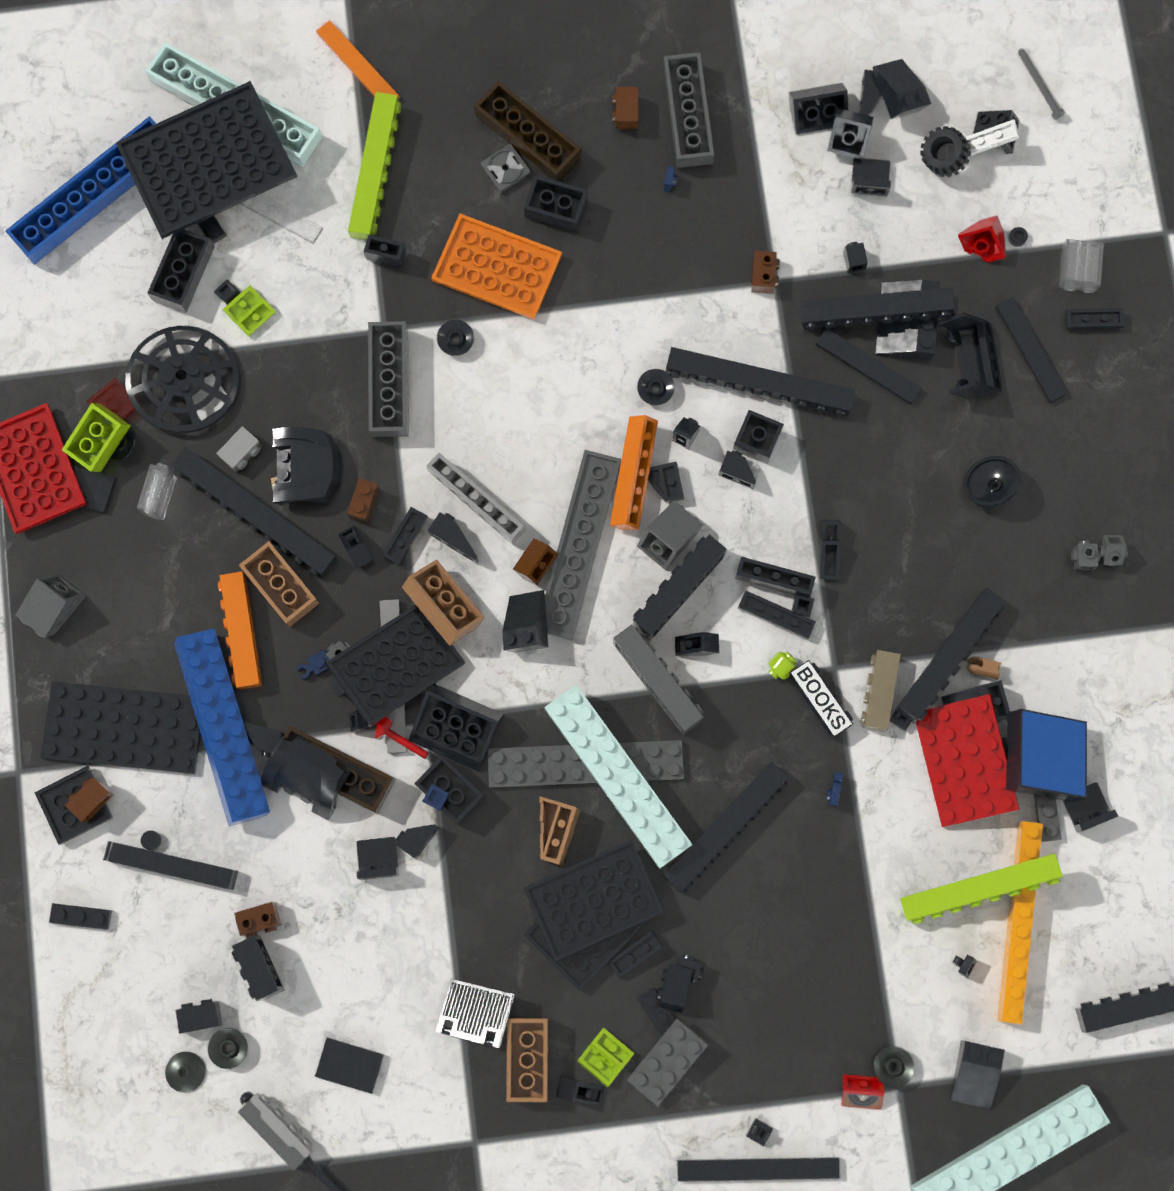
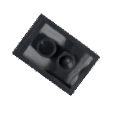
[872,59,931,119]
[502,590,549,653]
[950,1040,1005,1109]

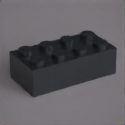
[147,230,215,313]

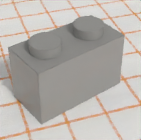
[216,426,262,473]

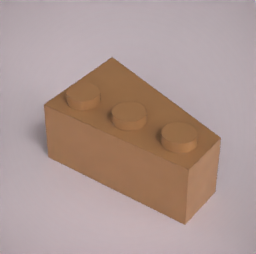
[540,797,581,867]

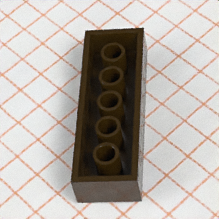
[474,80,581,182]
[283,726,396,814]

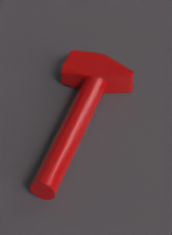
[375,717,429,759]

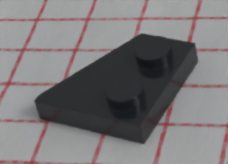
[648,461,685,503]

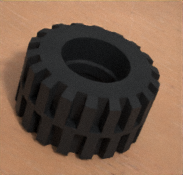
[920,126,971,177]

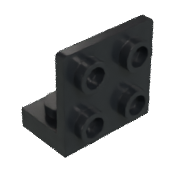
[973,110,1020,154]
[851,158,891,197]
[1062,782,1119,833]
[356,837,399,880]

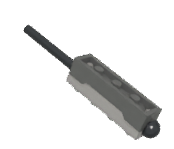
[238,1092,342,1191]

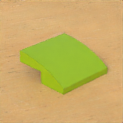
[223,285,276,337]
[576,1028,634,1087]

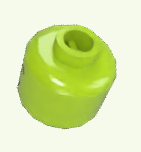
[768,651,797,680]

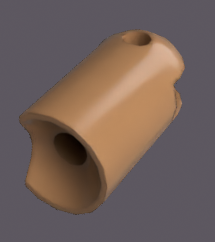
[966,656,1002,680]

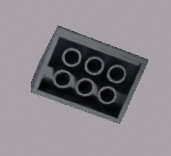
[875,280,940,360]
[408,684,503,771]

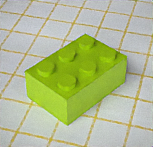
[62,403,131,472]

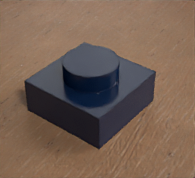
[664,166,677,192]
[422,784,449,811]

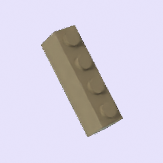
[860,650,901,732]

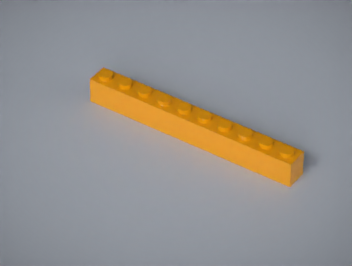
[997,821,1043,1024]

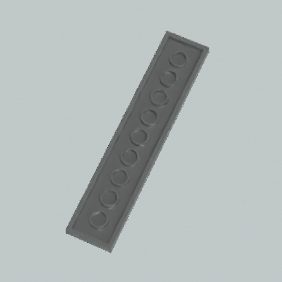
[545,450,621,641]
[488,740,684,788]

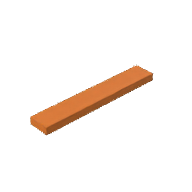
[316,20,400,99]

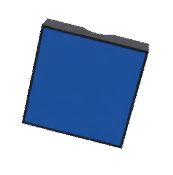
[1006,709,1087,802]

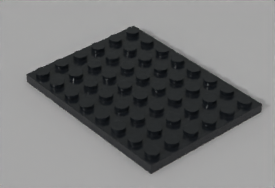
[116,81,298,239]

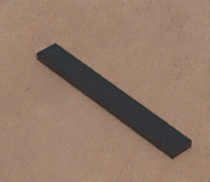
[677,1157,840,1182]

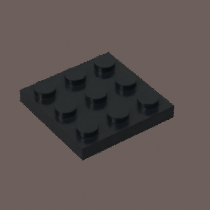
[34,766,113,845]

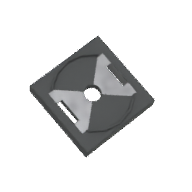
[480,144,531,193]

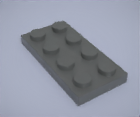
[627,1018,709,1107]

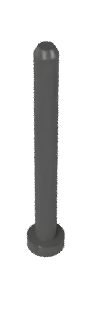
[1018,49,1065,120]

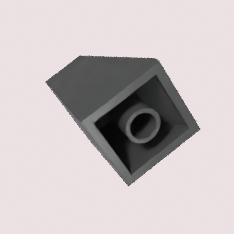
[637,501,703,570]
[16,573,86,638]

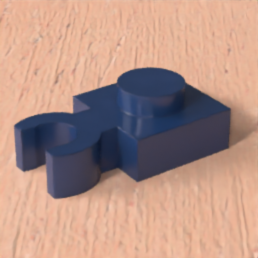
[296,649,329,680]
[826,772,843,807]

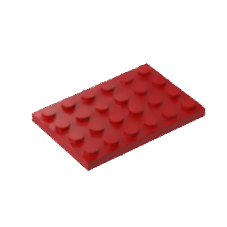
[0,403,87,534]
[916,694,1020,827]

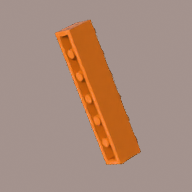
[610,415,658,531]
[218,571,262,690]

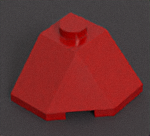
[958,215,1006,262]

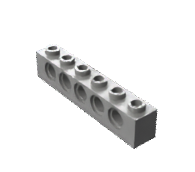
[426,453,525,545]

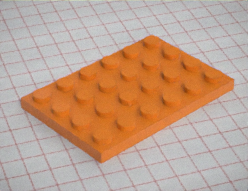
[431,214,562,320]

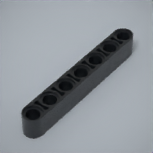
[103,841,238,890]

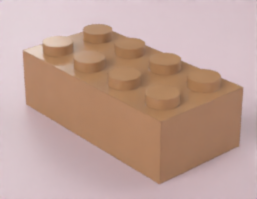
[239,541,320,627]
[402,559,485,646]
[506,1018,548,1102]

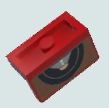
[841,1074,884,1110]

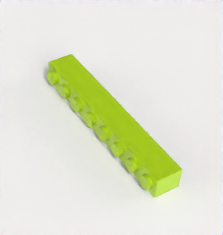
[348,92,401,240]
[900,853,1063,925]

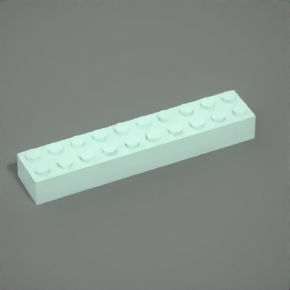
[145,42,322,167]
[544,685,692,869]
[911,1085,1110,1191]

